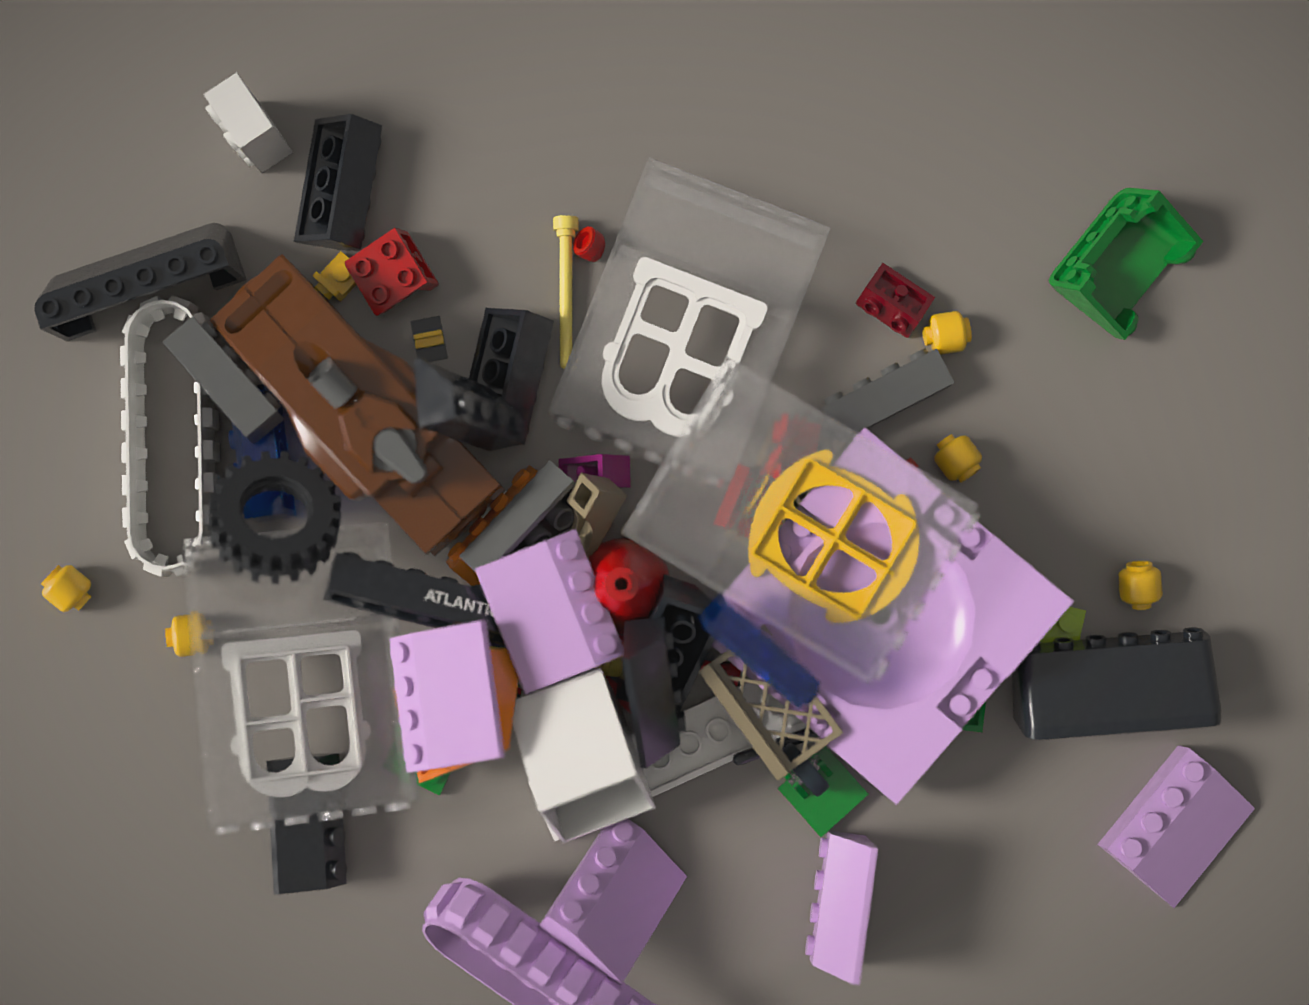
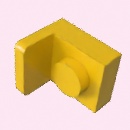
[312,251,356,302]

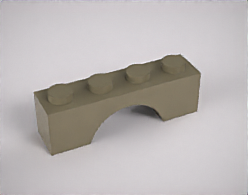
[566,473,627,559]

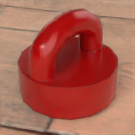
[573,226,605,262]

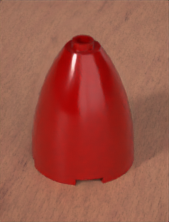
[588,538,670,634]

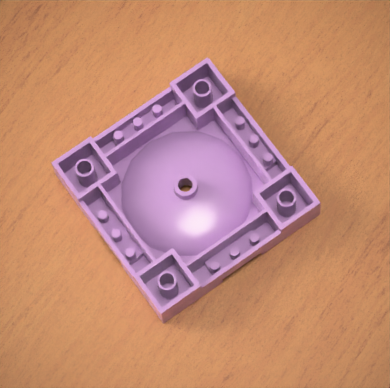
[712,428,1074,805]

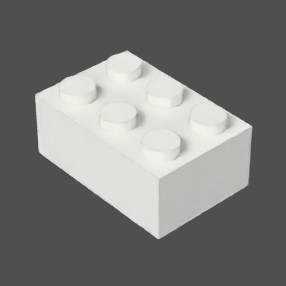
[203,72,293,173]

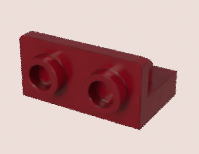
[856,262,935,338]

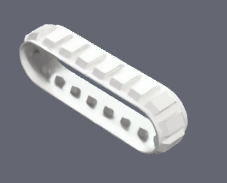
[120,295,220,577]

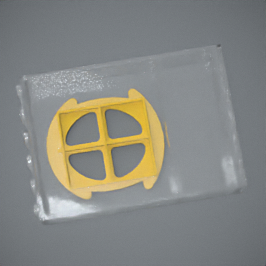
[622,357,980,684]

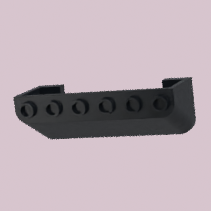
[34,223,247,341]
[1012,627,1221,740]

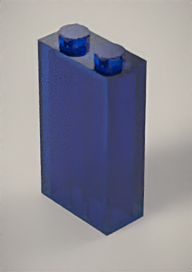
[698,592,821,710]

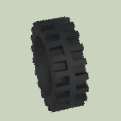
[209,451,342,584]

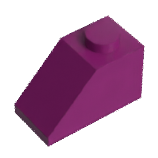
[558,454,631,489]

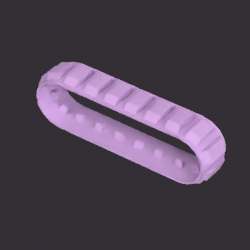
[422,878,656,1005]

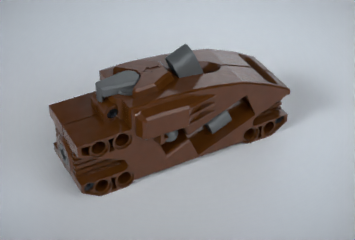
[210,254,506,557]

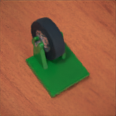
[777,743,869,837]

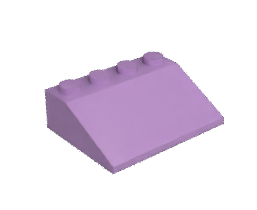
[475,529,623,694]
[389,621,505,773]
[1097,745,1255,908]
[538,819,687,985]
[805,830,878,985]

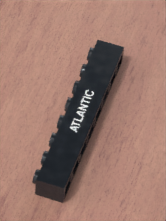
[322,551,505,646]

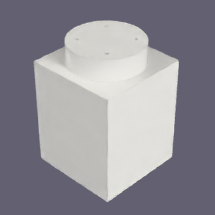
[512,668,656,843]

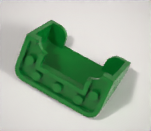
[1049,188,1204,340]

